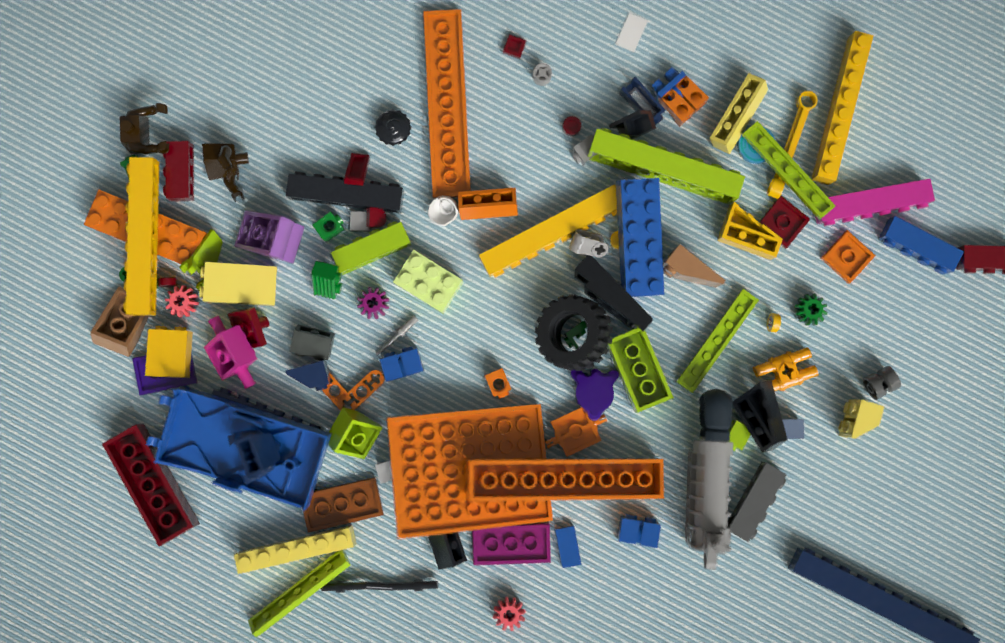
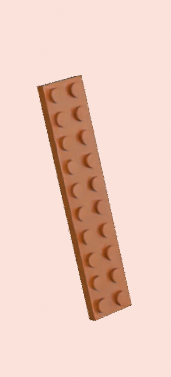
[423,9,471,199]

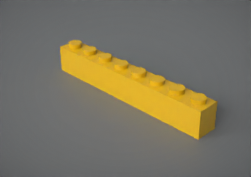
[811,31,874,185]
[123,157,159,316]
[479,184,617,278]

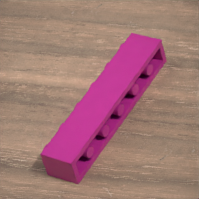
[815,179,935,226]

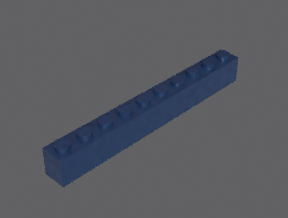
[788,547,981,643]

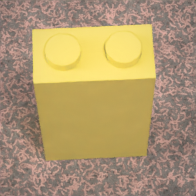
[199,262,277,306]

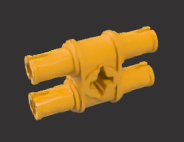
[753,347,819,391]

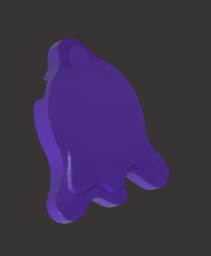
[570,369,619,421]

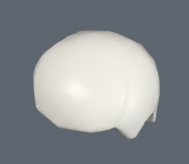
[428,195,459,226]

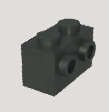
[290,324,335,361]

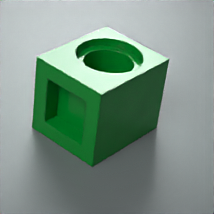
[312,211,345,243]

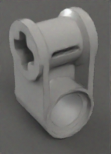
[569,229,609,257]

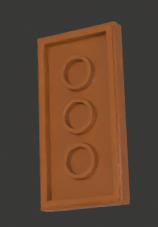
[303,477,384,533]

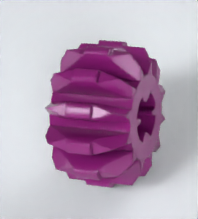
[357,287,390,319]

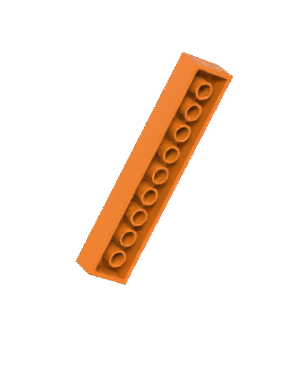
[466,458,664,501]

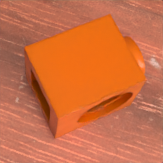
[485,368,511,399]

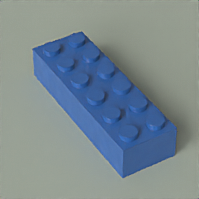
[616,178,664,297]

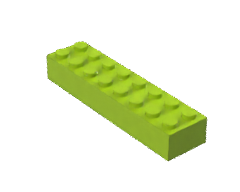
[587,128,745,205]

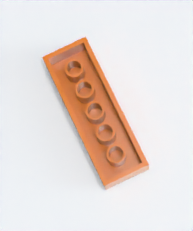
[83,190,207,264]

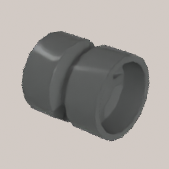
[863,366,901,400]

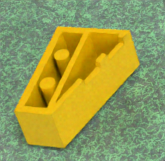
[717,202,783,260]

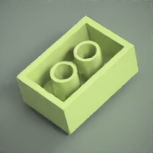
[393,249,463,314]

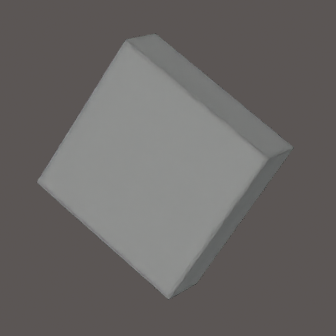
[350,211,370,232]

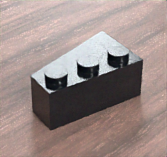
[733,380,788,453]

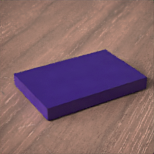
[132,351,198,396]

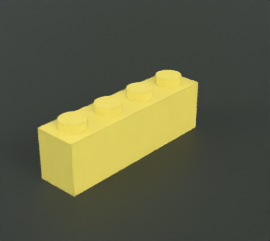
[710,73,768,154]

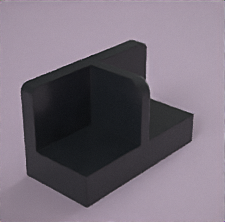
[609,110,656,140]

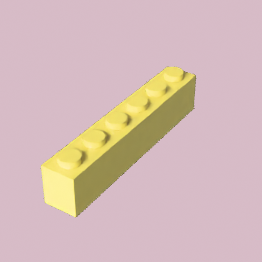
[234,525,357,574]

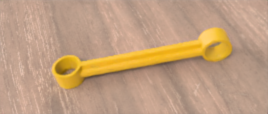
[767,91,818,199]

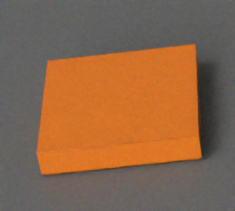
[820,230,876,284]

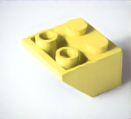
[838,399,885,439]

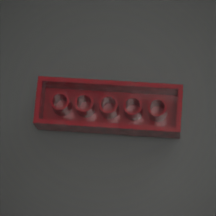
[102,423,200,547]

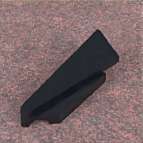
[574,255,653,332]

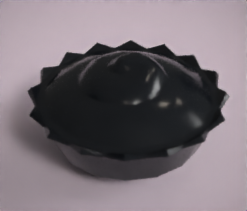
[374,109,412,146]

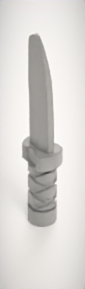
[376,315,419,355]

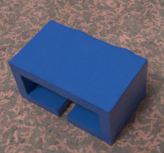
[380,346,425,382]
[617,513,661,548]

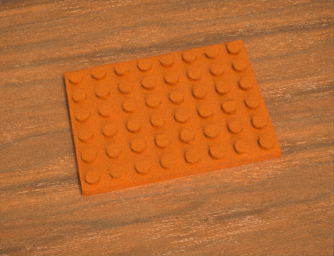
[387,404,553,539]

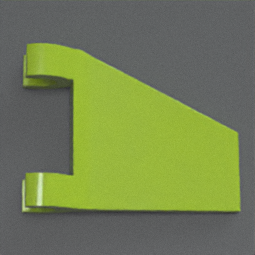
[179,229,223,292]

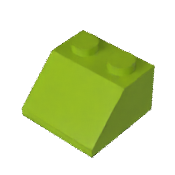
[328,407,383,459]

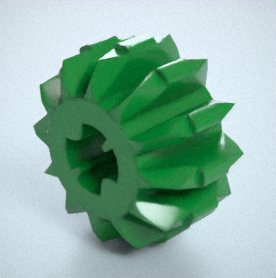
[794,293,828,326]

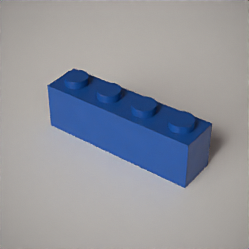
[878,216,964,275]

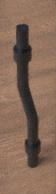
[321,579,439,593]

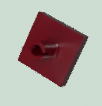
[227,307,269,348]

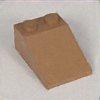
[663,244,726,288]
[90,286,149,357]

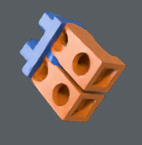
[651,67,709,127]

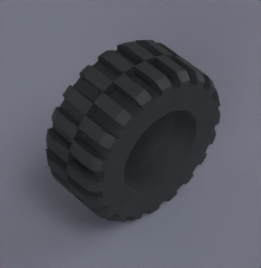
[535,295,613,371]

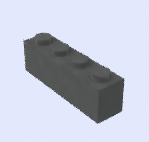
[728,462,787,542]

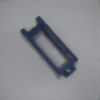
[619,77,665,126]

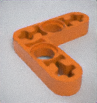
[322,370,385,411]

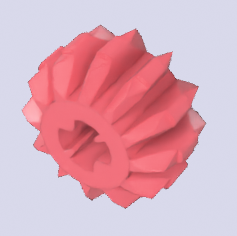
[164,285,199,318]
[493,597,526,631]

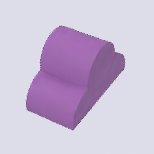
[234,210,305,264]

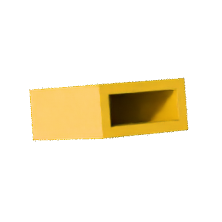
[145,326,193,378]

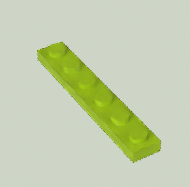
[742,121,835,220]
[676,289,759,393]
[248,550,351,637]

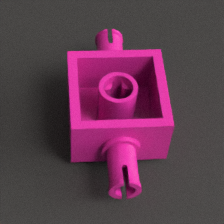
[204,316,257,389]

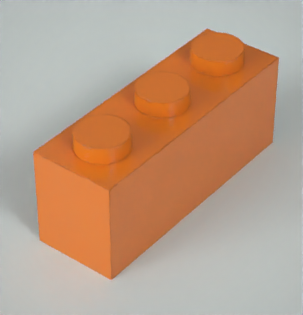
[458,187,518,220]

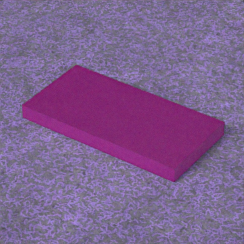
[472,523,551,565]

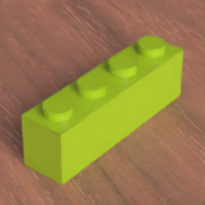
[331,221,412,275]

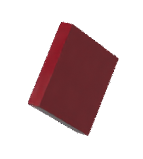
[759,196,810,249]

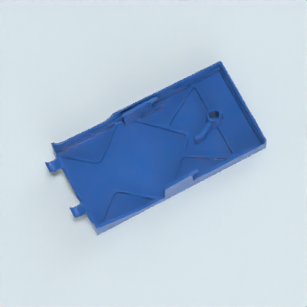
[146,385,332,511]

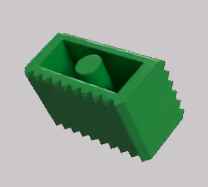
[311,261,343,300]

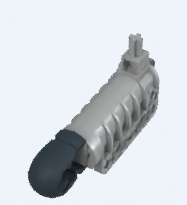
[685,389,733,570]

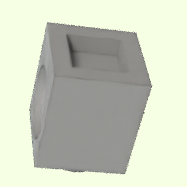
[572,134,598,166]

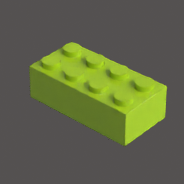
[607,328,673,413]

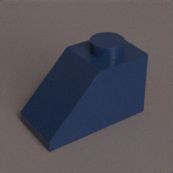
[285,361,332,391]

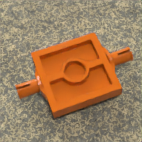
[545,407,607,457]

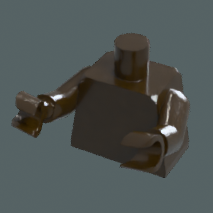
[120,103,169,155]
[202,143,249,202]

